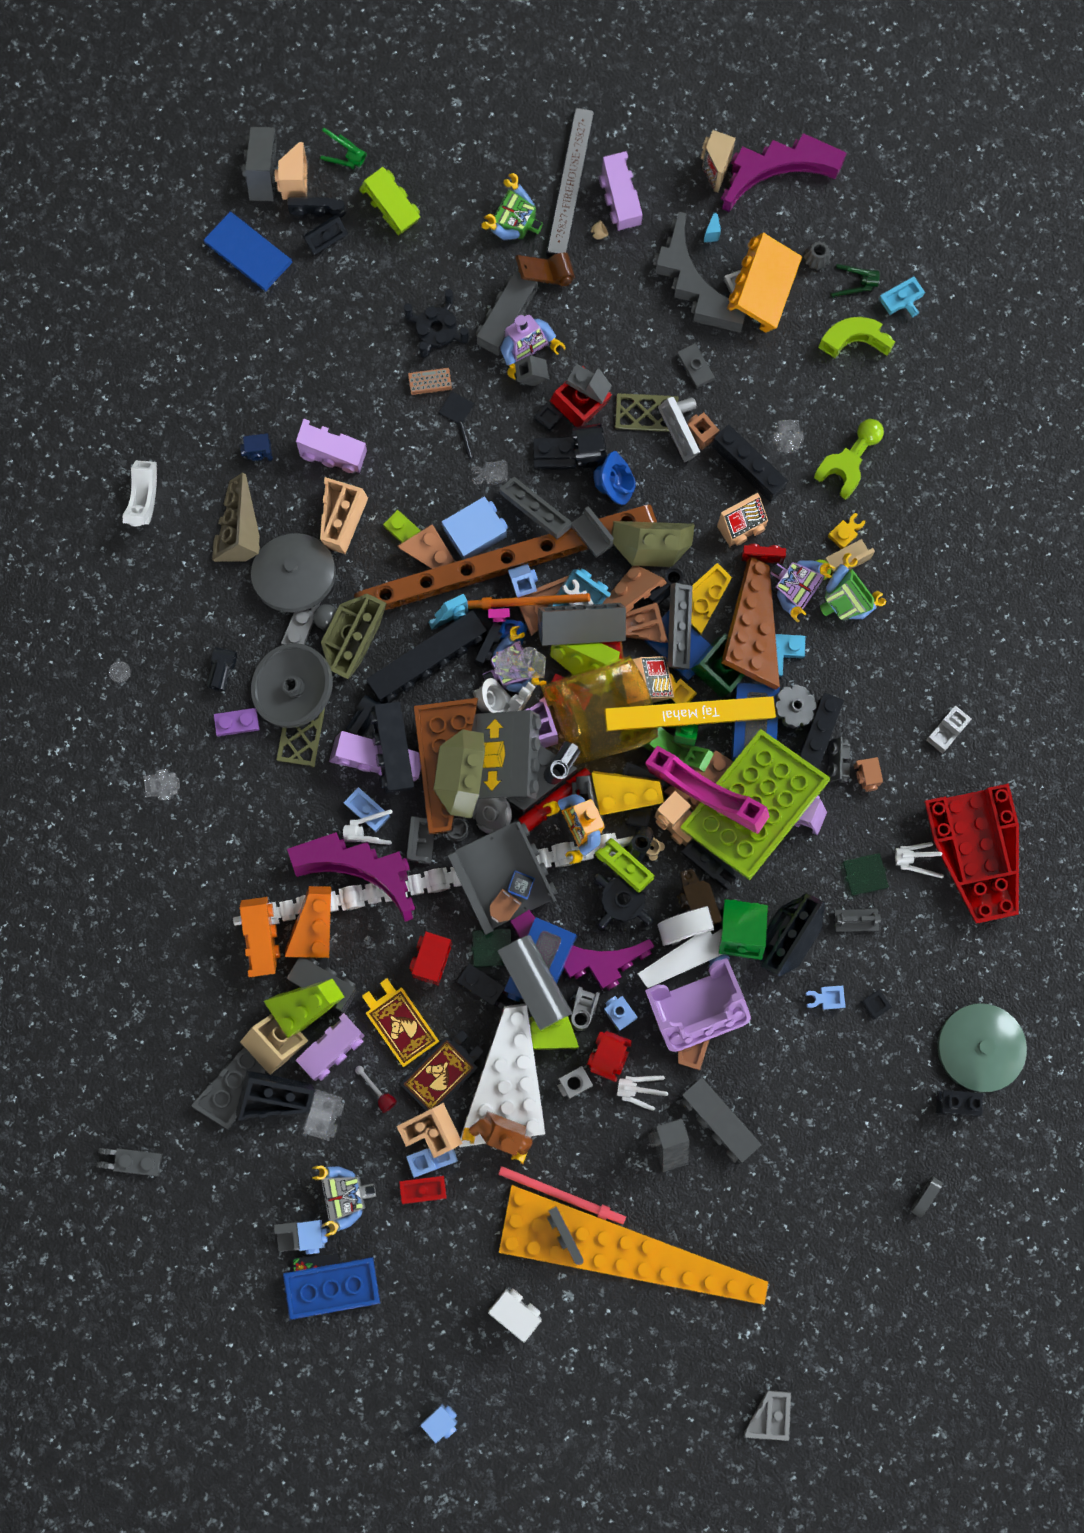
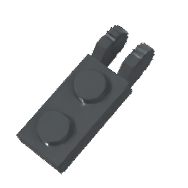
[96,1148,162,1176]

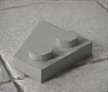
[744,1390,791,1441]

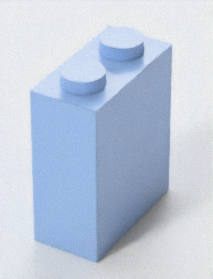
[442,496,508,560]

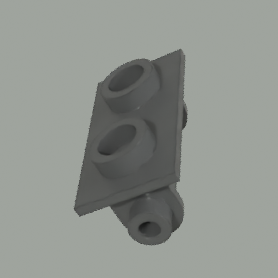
[827,737,851,783]
[835,909,881,932]

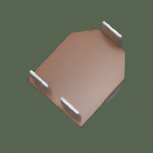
[490,889,522,923]

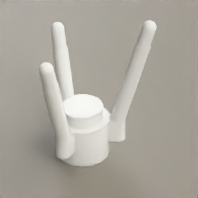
[343,809,392,845]
[895,842,944,878]
[617,1076,668,1111]

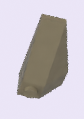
[212,473,260,562]

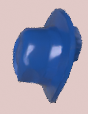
[594,451,636,505]

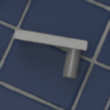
[658,397,700,462]

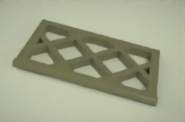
[615,393,678,432]
[277,708,325,767]

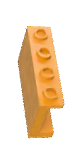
[727,233,802,333]

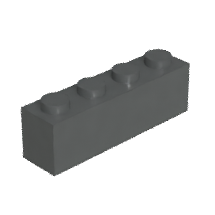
[475,269,538,356]
[681,1077,762,1163]

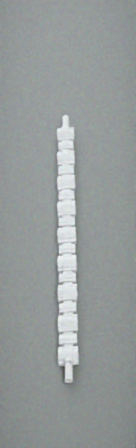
[233,833,633,926]

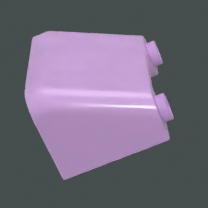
[645,958,751,1052]

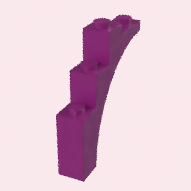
[721,133,847,212]
[287,832,415,922]
[510,910,654,991]

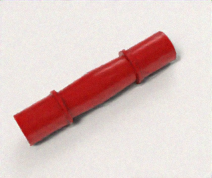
[518,768,592,832]

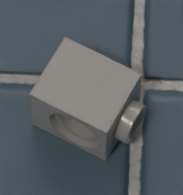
[557,1066,593,1099]

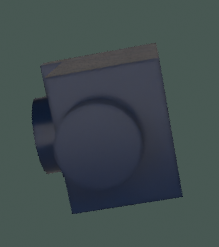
[240,433,273,461]

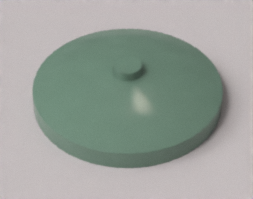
[937,1004,1027,1092]

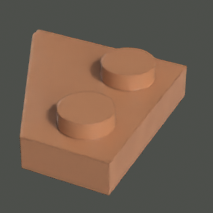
[398,524,454,569]
[626,603,668,643]

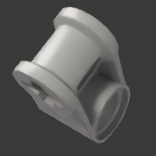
[570,987,600,1031]

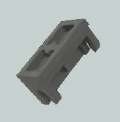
[407,816,434,865]

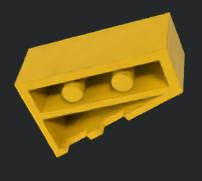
[592,771,665,815]

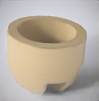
[591,221,608,240]

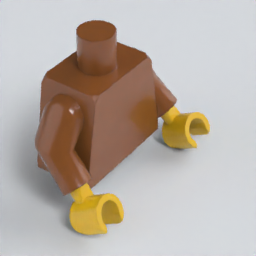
[461,1111,532,1164]

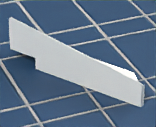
[638,929,722,988]

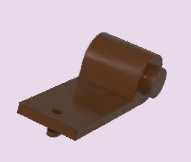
[515,253,575,286]

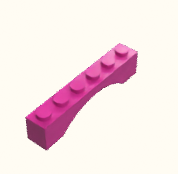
[645,746,770,834]

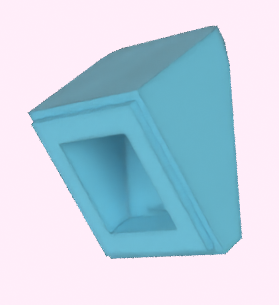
[704,213,721,243]

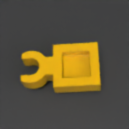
[828,513,865,549]
[670,673,697,703]

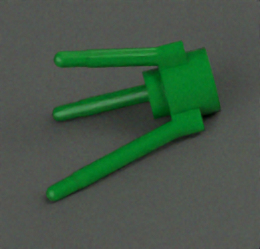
[320,128,367,169]

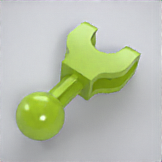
[814,419,884,499]

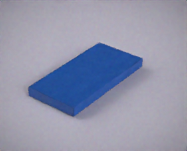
[204,211,292,292]
[283,1257,380,1320]

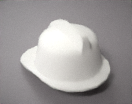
[473,678,511,713]

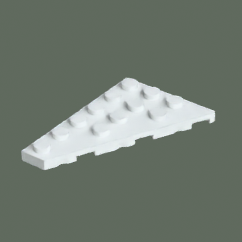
[459,1003,545,1147]

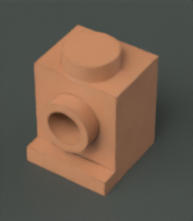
[688,412,720,450]
[853,757,883,792]

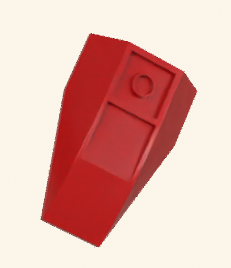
[924,783,1019,924]

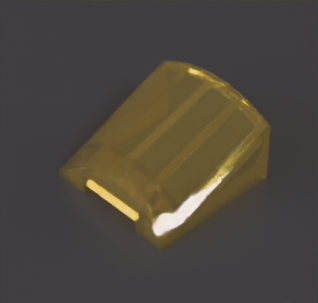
[541,656,658,766]

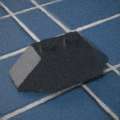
[760,893,825,977]

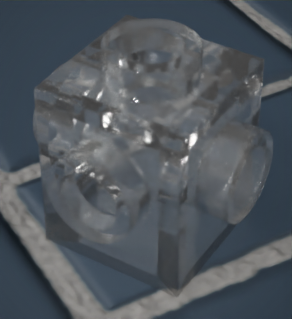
[773,420,804,454]
[144,769,180,800]

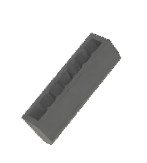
[538,603,626,646]
[498,935,573,1031]

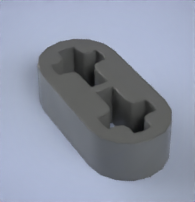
[910,1176,943,1218]

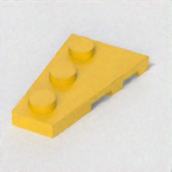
[691,563,732,635]

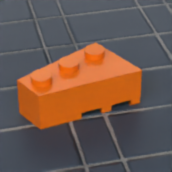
[285,886,331,958]
[240,897,281,977]

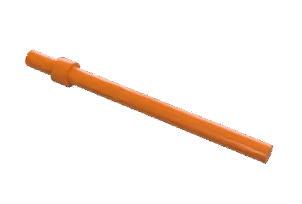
[468,593,590,610]

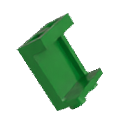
[718,899,768,960]

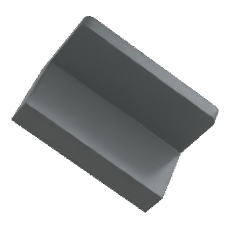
[572,506,614,558]

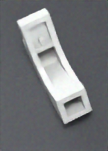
[123,460,157,526]
[658,906,714,946]

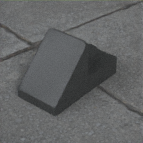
[566,364,612,404]

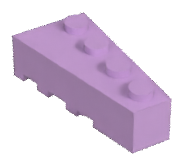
[329,731,421,781]

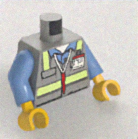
[312,1166,376,1237]

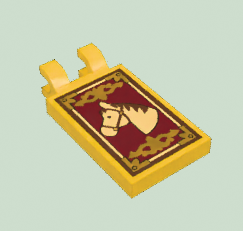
[362,979,439,1068]

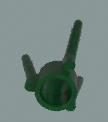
[830,264,880,297]

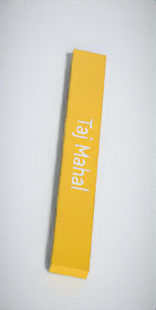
[604,696,776,731]

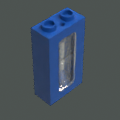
[731,683,780,762]
[504,917,577,1002]

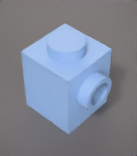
[508,563,538,598]
[603,996,638,1032]
[297,1220,328,1254]
[421,1404,457,1443]

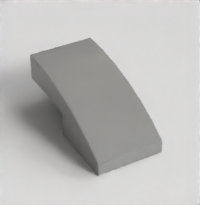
[926,706,971,754]

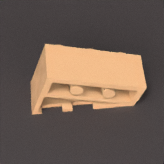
[320,477,368,554]

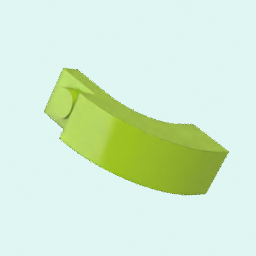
[818,317,895,358]

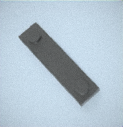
[499,477,572,539]
[667,583,693,670]

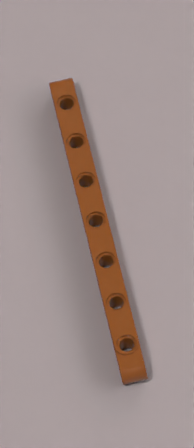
[354,505,657,611]

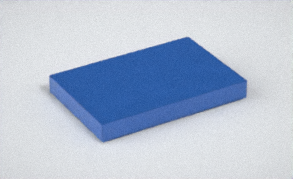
[643,610,710,682]

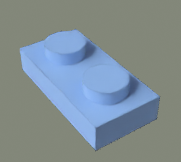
[344,787,390,832]

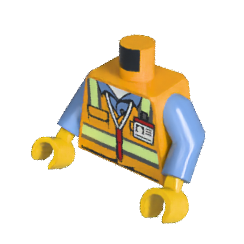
[543,794,604,864]

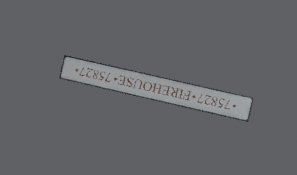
[546,107,595,256]

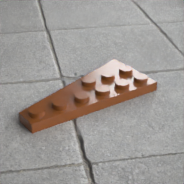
[721,557,780,690]
[414,698,478,834]

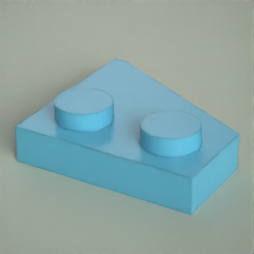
[428,594,468,630]

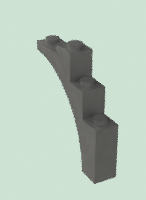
[653,212,745,333]

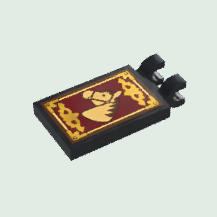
[400,1030,484,1111]

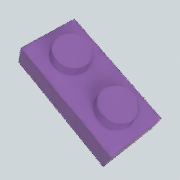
[214,708,260,736]

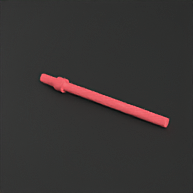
[498,1167,626,1225]

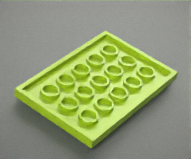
[680,729,830,880]

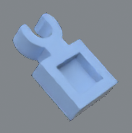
[805,986,845,1010]

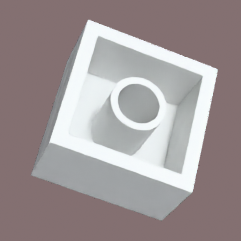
[489,1288,542,1343]

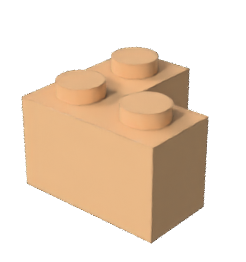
[654,791,693,846]
[396,1103,463,1158]

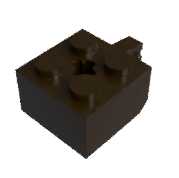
[677,869,722,927]

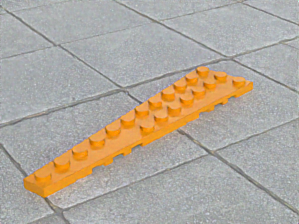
[499,1185,768,1305]

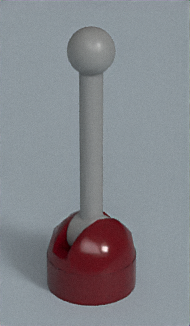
[355,1066,397,1113]

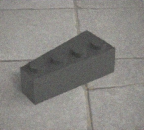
[648,1118,689,1172]

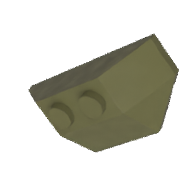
[612,521,695,567]
[321,594,386,680]
[433,729,485,818]

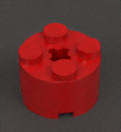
[587,1031,632,1082]

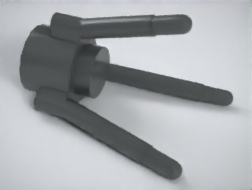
[572,775,604,821]

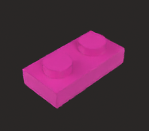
[488,608,510,622]

